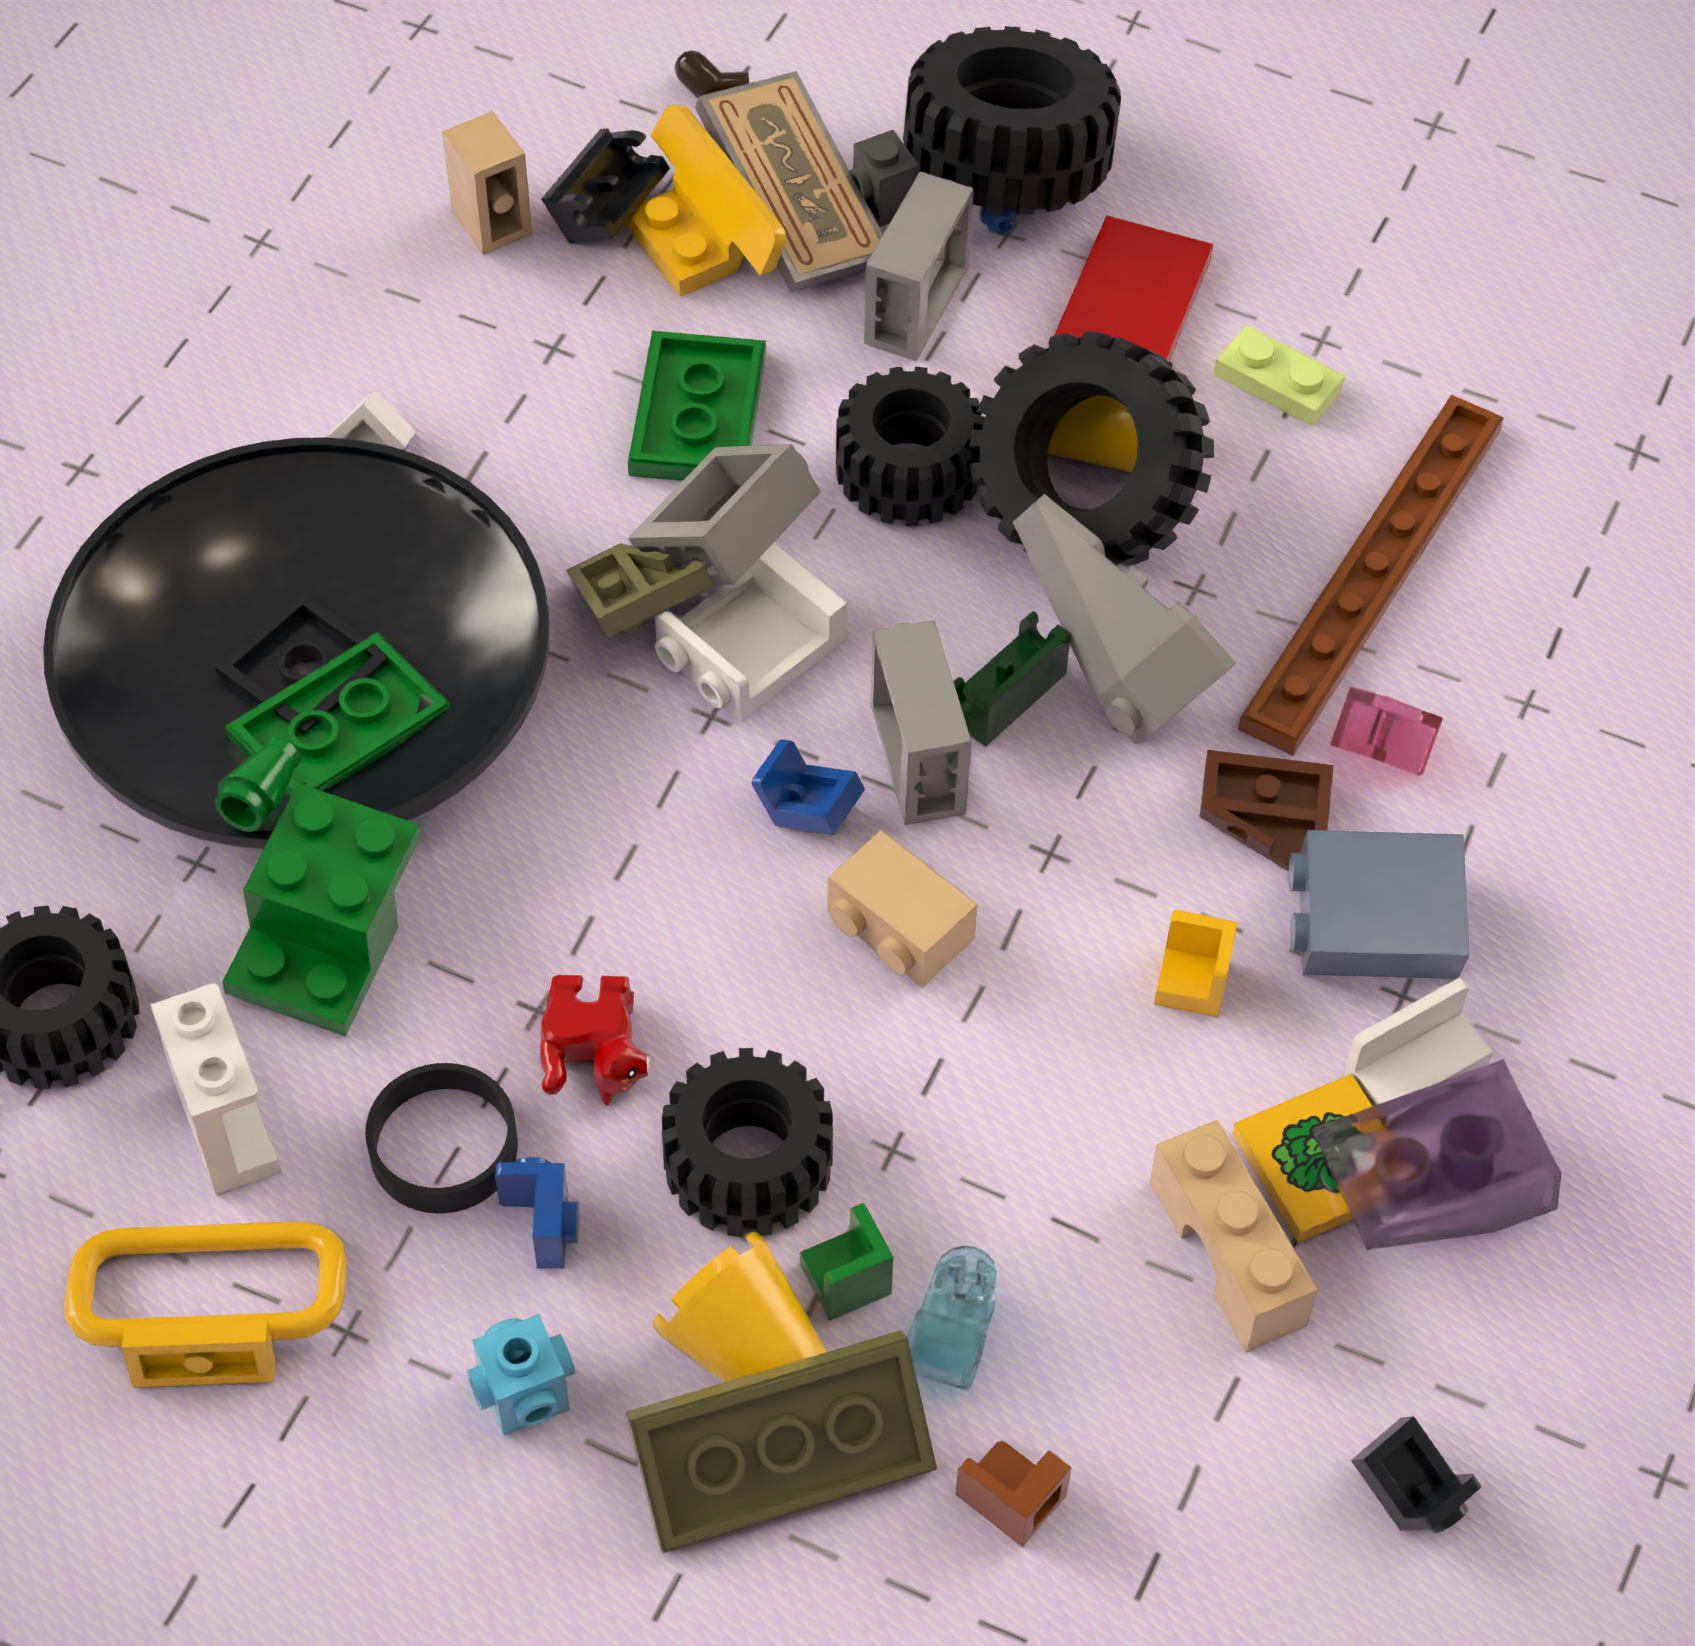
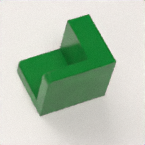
[800,1202,894,1321]

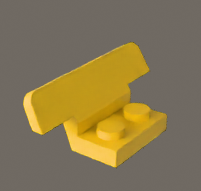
[625,105,786,297]

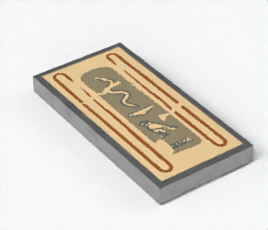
[695,71,883,293]

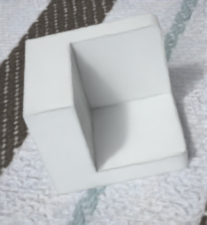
[327,389,415,450]

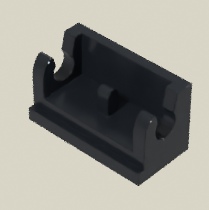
[541,128,670,244]

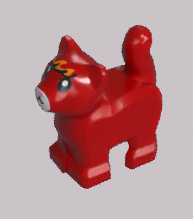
[540,975,650,1106]

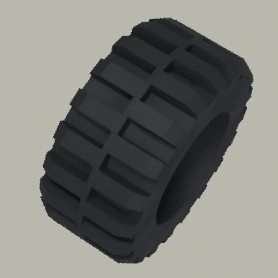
[903,26,1121,215]
[970,331,1214,566]

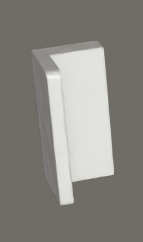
[1343,978,1493,1124]

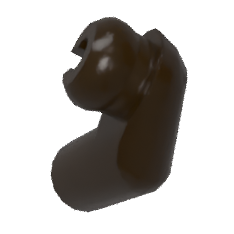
[675,50,749,99]

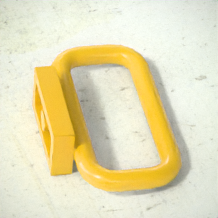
[64,1221,347,1388]

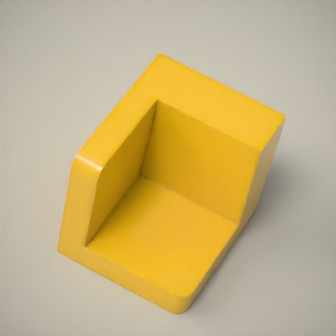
[1154,910,1238,1018]

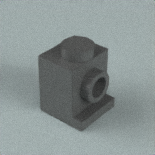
[849,130,920,227]

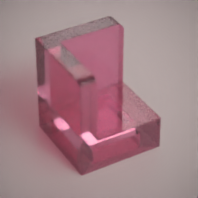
[1330,686,1443,776]

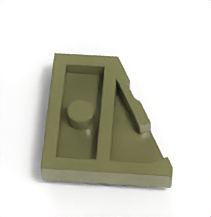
[566,543,714,639]

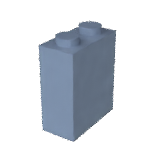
[1289,830,1470,979]

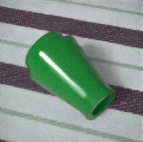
[215,737,301,832]

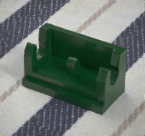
[953,611,1071,747]

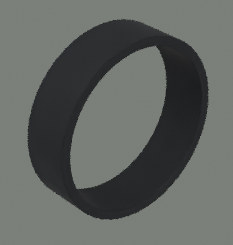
[365,1063,518,1214]

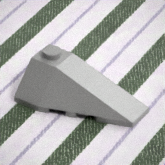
[1013,494,1236,744]

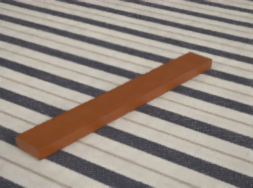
[1238,394,1504,756]

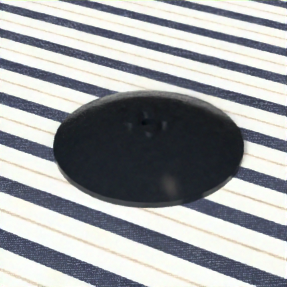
[43,437,550,849]

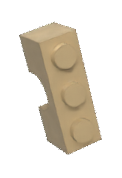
[1150,1119,1318,1352]

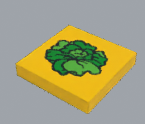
[1232,1074,1420,1243]

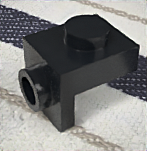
[1351,1416,1482,1533]

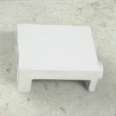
[655,543,847,722]
[151,983,281,1196]

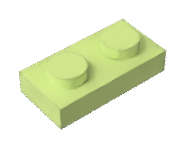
[1214,325,1345,427]

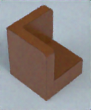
[955,1441,1072,1547]

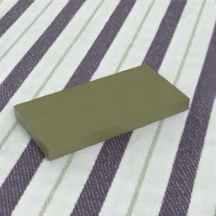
[626,1330,937,1553]

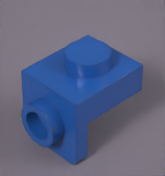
[752,739,865,835]
[495,1157,579,1269]

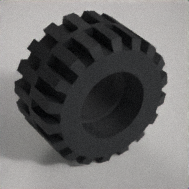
[836,366,985,526]
[0,905,139,1089]
[662,1048,833,1237]

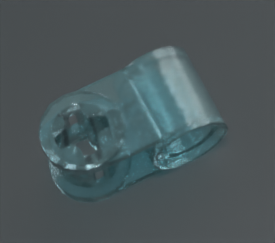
[907,1245,997,1391]

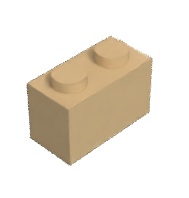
[442,111,533,254]
[828,830,978,987]

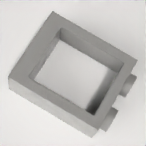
[864,172,973,361]
[628,444,821,585]
[871,620,971,825]

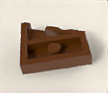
[1199,750,1334,872]

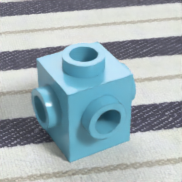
[466,1314,575,1436]

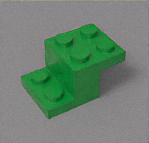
[222,783,420,1037]

